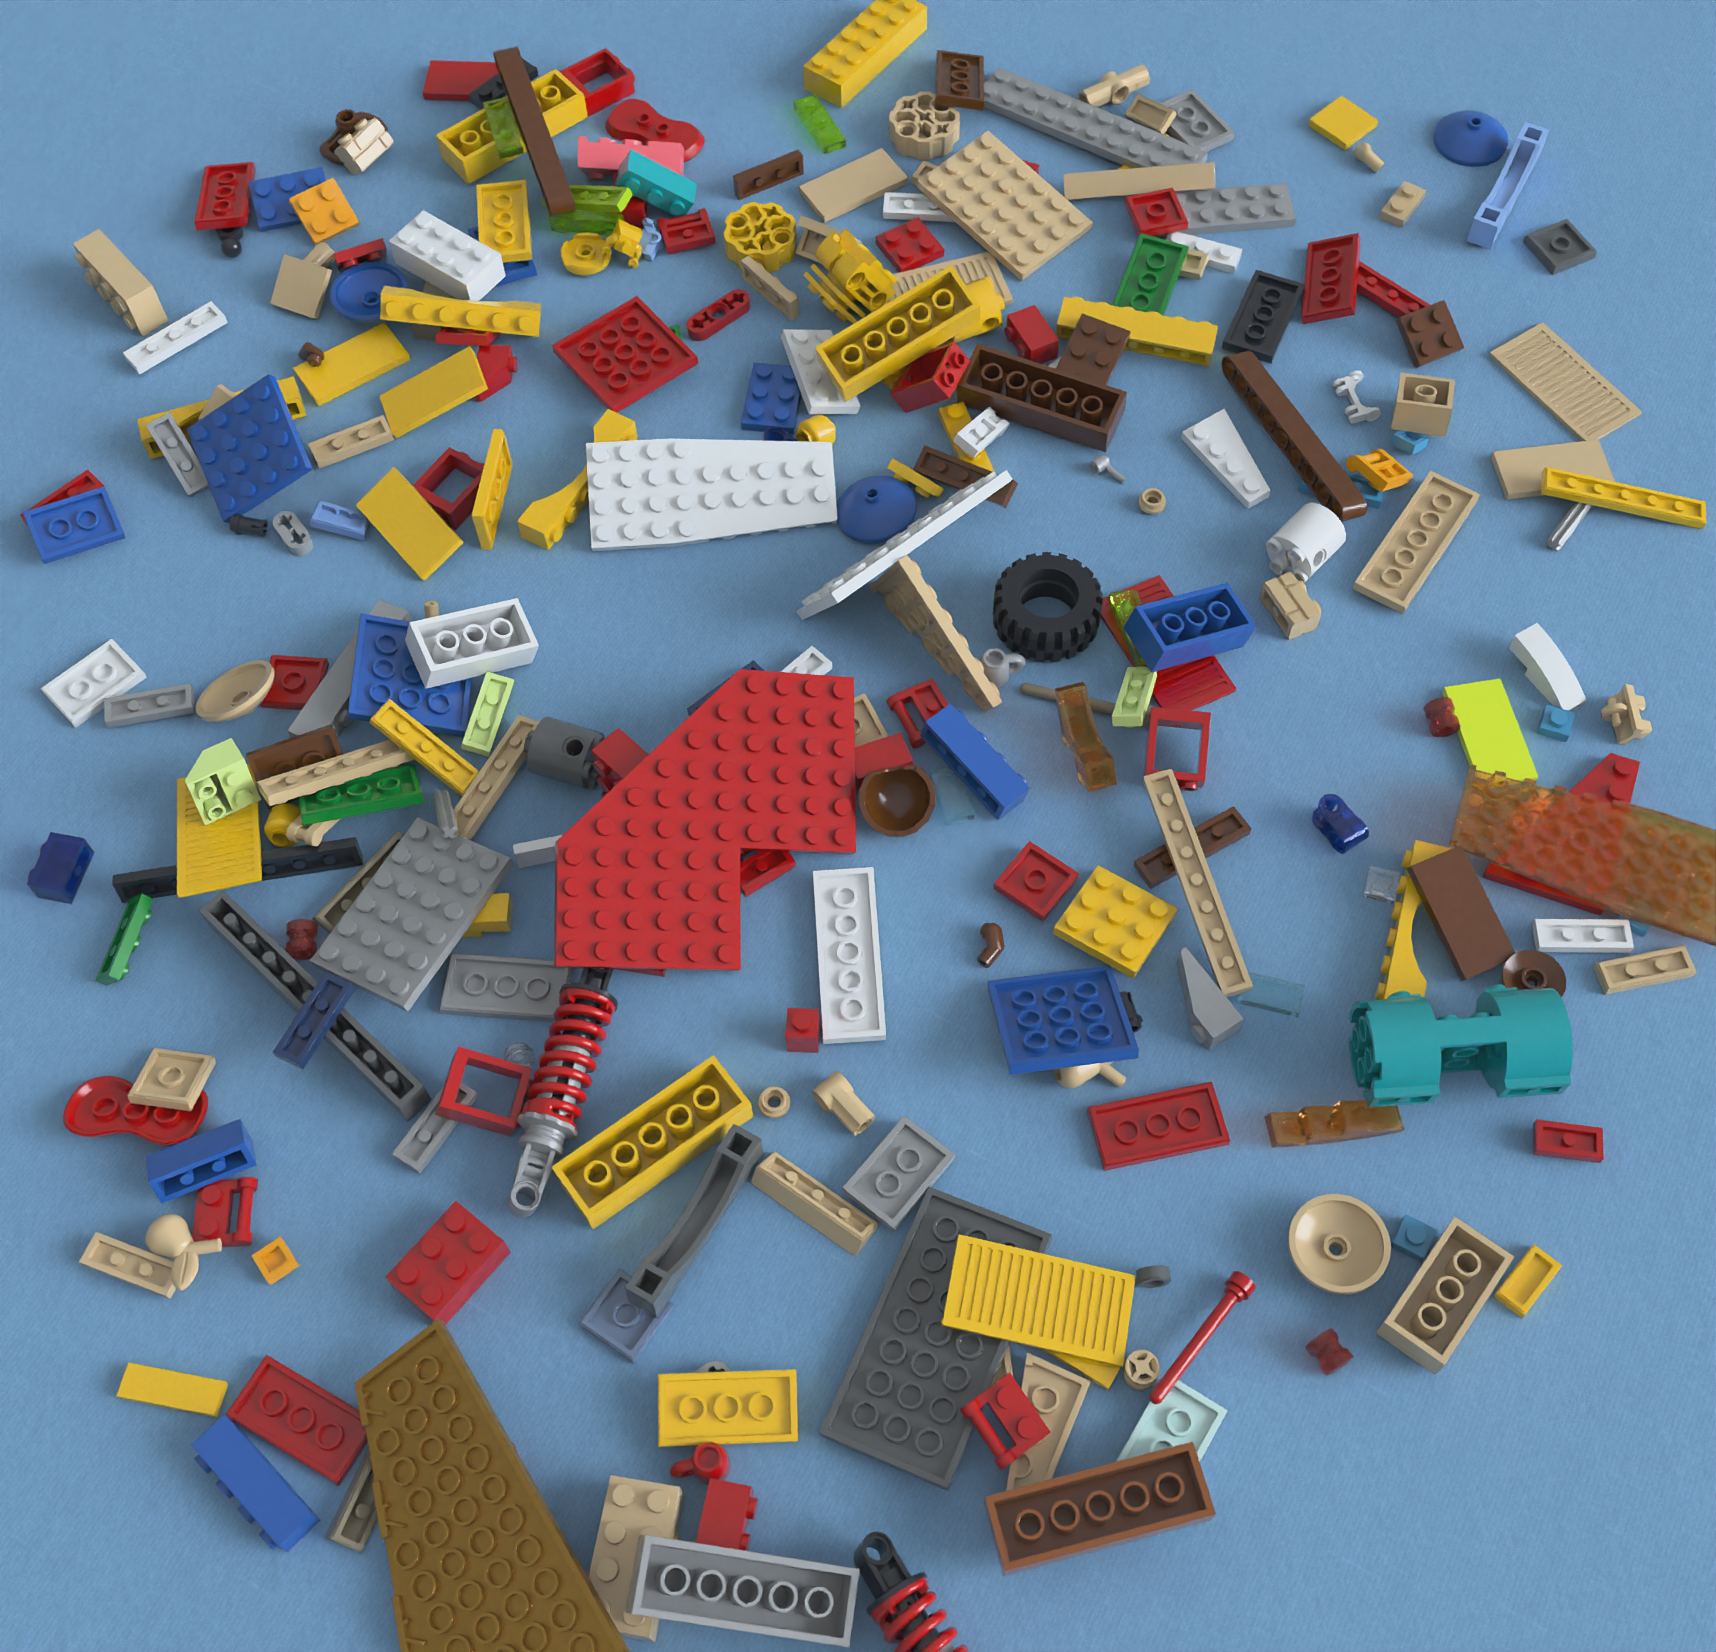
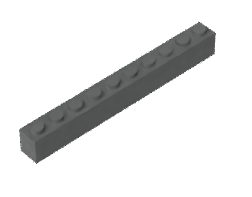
[199,890,432,1122]

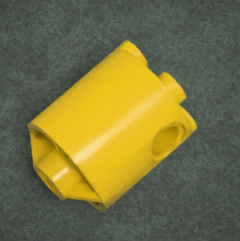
[946,276,1005,344]

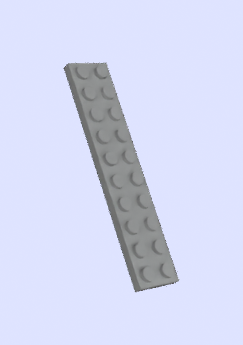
[984,68,1208,168]

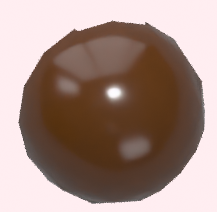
[859,765,936,837]

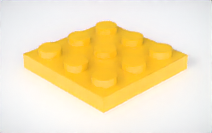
[1052,865,1178,979]

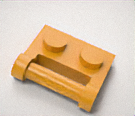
[1346,449,1414,491]

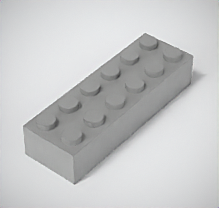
[625,1535,860,1647]

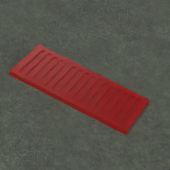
[1101,575,1237,711]

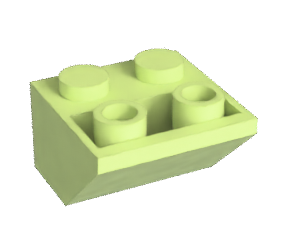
[185,738,261,825]

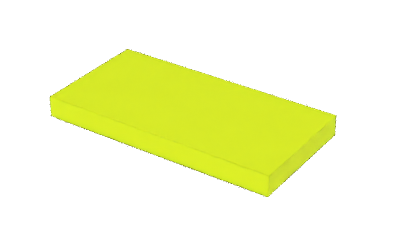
[1442,678,1538,791]

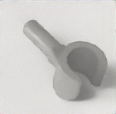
[1090,454,1127,483]

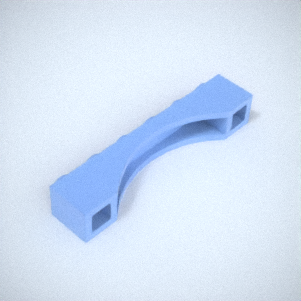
[1466,122,1549,249]

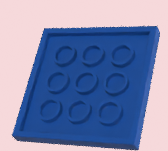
[187,374,313,523]
[347,613,472,737]
[988,965,1139,1075]

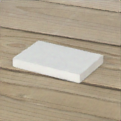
[41,639,147,728]

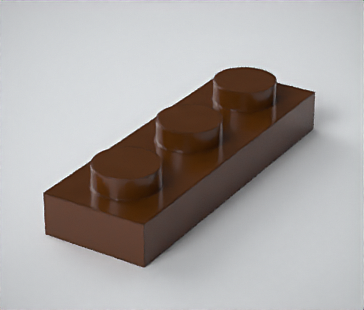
[733,149,804,200]

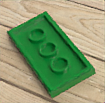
[1112,233,1189,315]
[297,764,424,825]

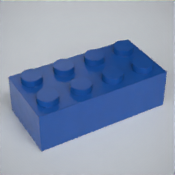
[1123,583,1257,672]

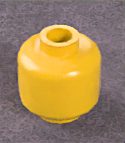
[796,414,836,445]
[264,803,301,848]

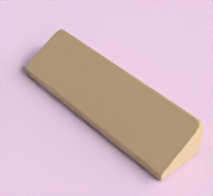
[751,1151,879,1256]

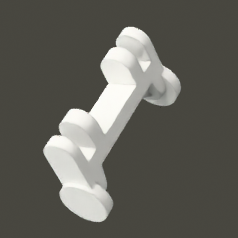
[1332,371,1381,424]

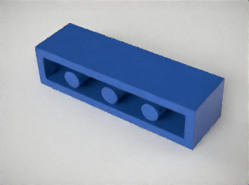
[920,704,1030,820]
[191,1414,320,1552]

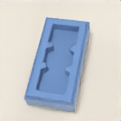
[310,500,371,541]

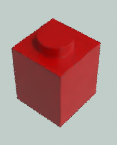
[785,1008,820,1053]

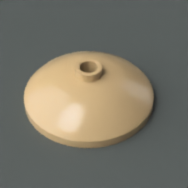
[195,660,275,722]
[1288,1194,1391,1294]

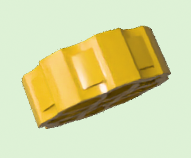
[723,202,797,273]

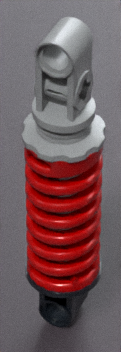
[508,968,618,1218]
[853,1532,968,1652]

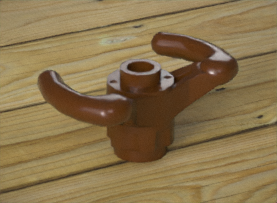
[319,109,388,166]

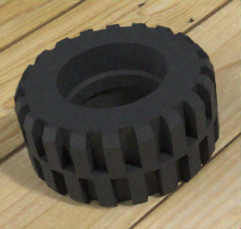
[993,552,1103,663]

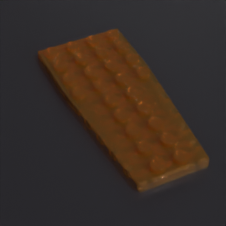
[1449,765,1716,947]

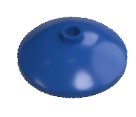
[1433,110,1508,167]
[331,262,408,323]
[836,476,917,543]

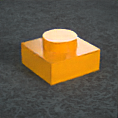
[251,1236,300,1285]

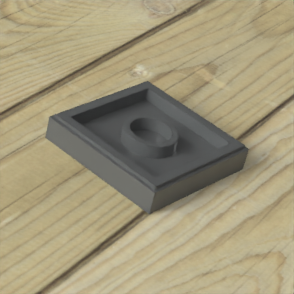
[1523,219,1597,275]

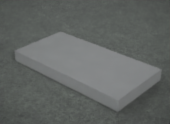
[439,953,573,1022]

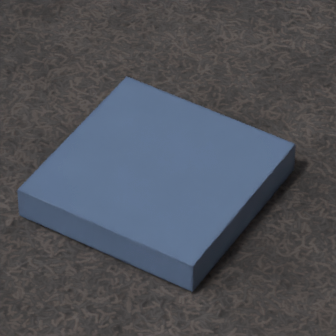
[579,1268,674,1363]

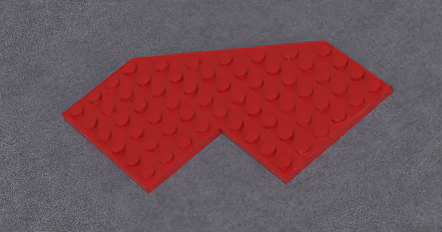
[554,669,856,971]

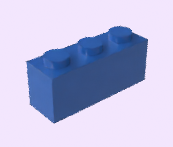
[146,1119,257,1204]

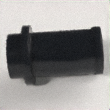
[230,513,268,537]
[1120,991,1143,1033]

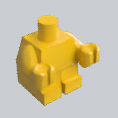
[601,219,642,269]

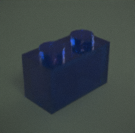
[27,832,95,904]

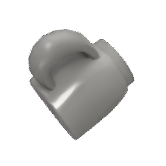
[980,648,1026,689]

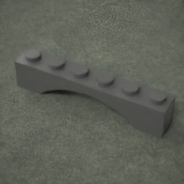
[625,1124,763,1318]

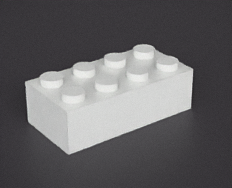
[389,210,505,301]
[405,598,539,689]

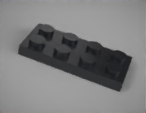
[1222,270,1305,364]

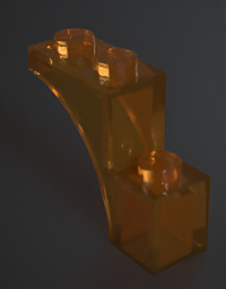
[1055,682,1117,792]

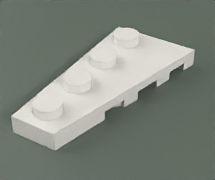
[1181,409,1271,509]

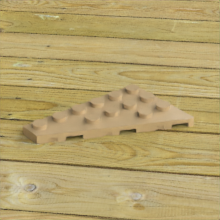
[869,555,1002,713]

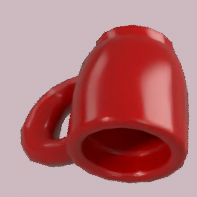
[669,1442,730,1485]

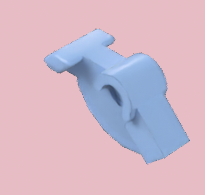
[639,218,664,262]

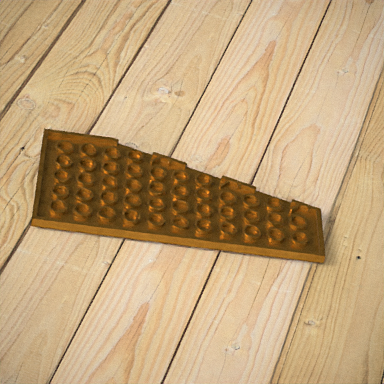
[355,1319,630,1652]

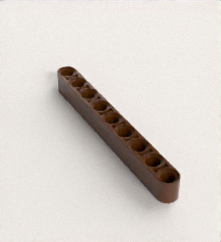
[493,46,576,217]
[1221,350,1367,522]

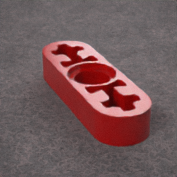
[687,289,750,341]

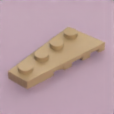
[1006,1353,1091,1491]

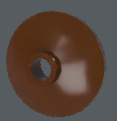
[1502,950,1566,997]

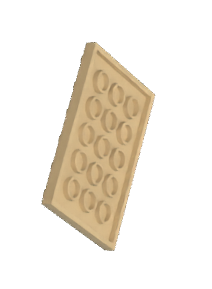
[917,131,1093,281]

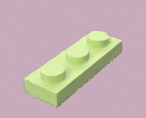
[1112,667,1157,728]
[461,671,514,757]

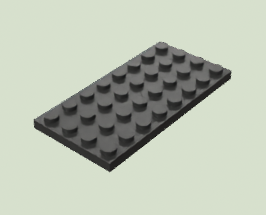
[819,1187,1052,1492]

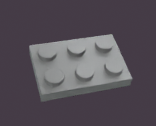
[1160,89,1235,152]
[842,1115,955,1232]

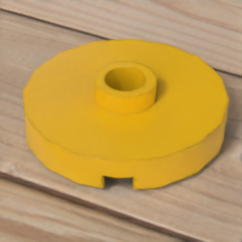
[560,232,611,276]

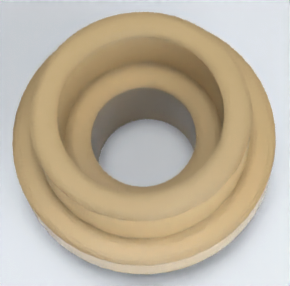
[1138,488,1166,514]
[758,1087,790,1118]

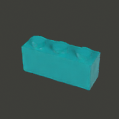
[616,149,697,217]

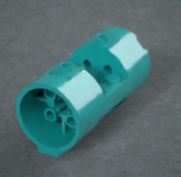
[1349,984,1573,1108]

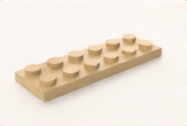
[1352,471,1480,614]

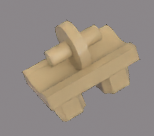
[1601,684,1652,745]

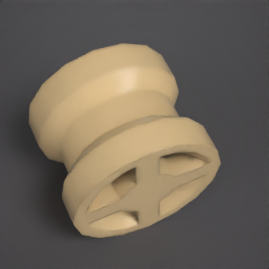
[1123,1350,1160,1391]

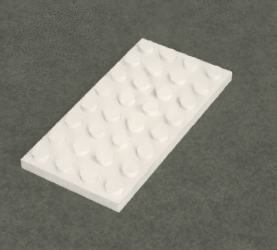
[796,470,1013,620]

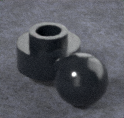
[216,227,244,258]

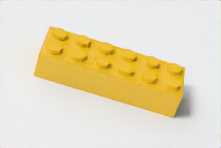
[803,0,927,109]
[436,69,588,184]
[815,265,981,402]
[551,1055,753,1230]

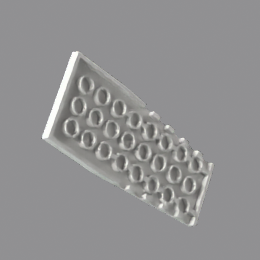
[586,439,837,551]

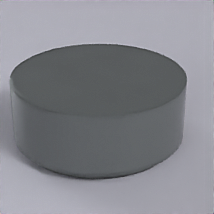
[1136,1265,1171,1288]

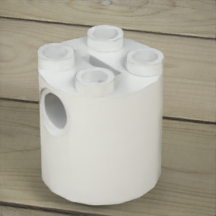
[1266,503,1346,583]

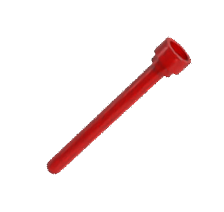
[1149,1271,1256,1405]

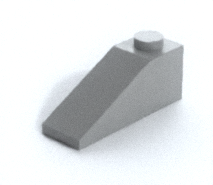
[1177,947,1244,1050]

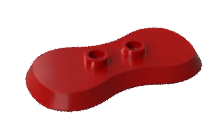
[605,99,705,163]
[63,1076,208,1146]

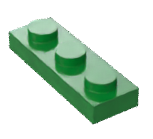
[95,894,153,986]

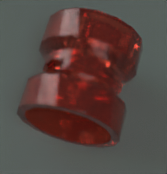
[1424,697,1461,737]
[285,919,318,960]
[1305,1328,1354,1377]

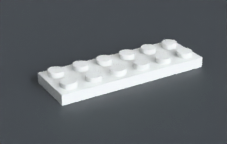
[813,867,886,1044]

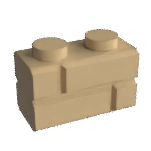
[334,118,394,175]
[1259,571,1322,640]

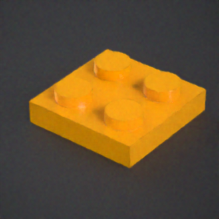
[289,178,359,246]

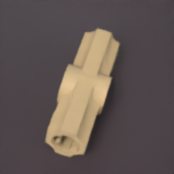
[1078,64,1150,107]

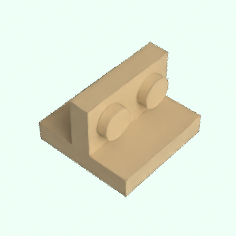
[795,215,862,263]

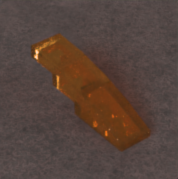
[1264,1100,1404,1148]

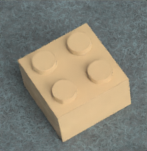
[1391,373,1455,437]

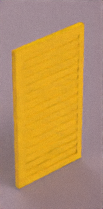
[177,764,262,898]
[941,1234,1136,1367]

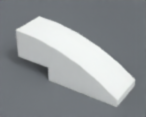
[1509,623,1586,711]

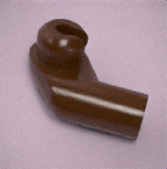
[298,342,324,367]
[977,923,1005,968]

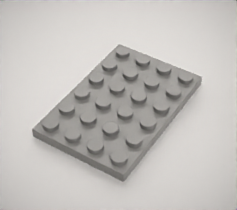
[310,817,514,1012]

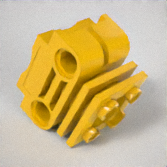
[803,228,898,324]

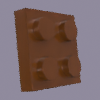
[1395,300,1465,369]

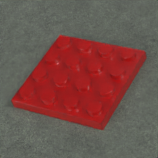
[552,296,699,413]

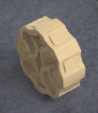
[889,92,960,161]

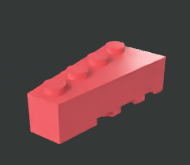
[578,136,684,181]

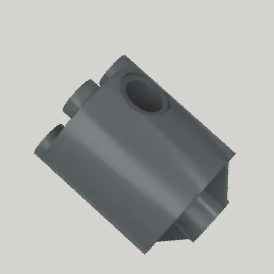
[524,717,605,789]

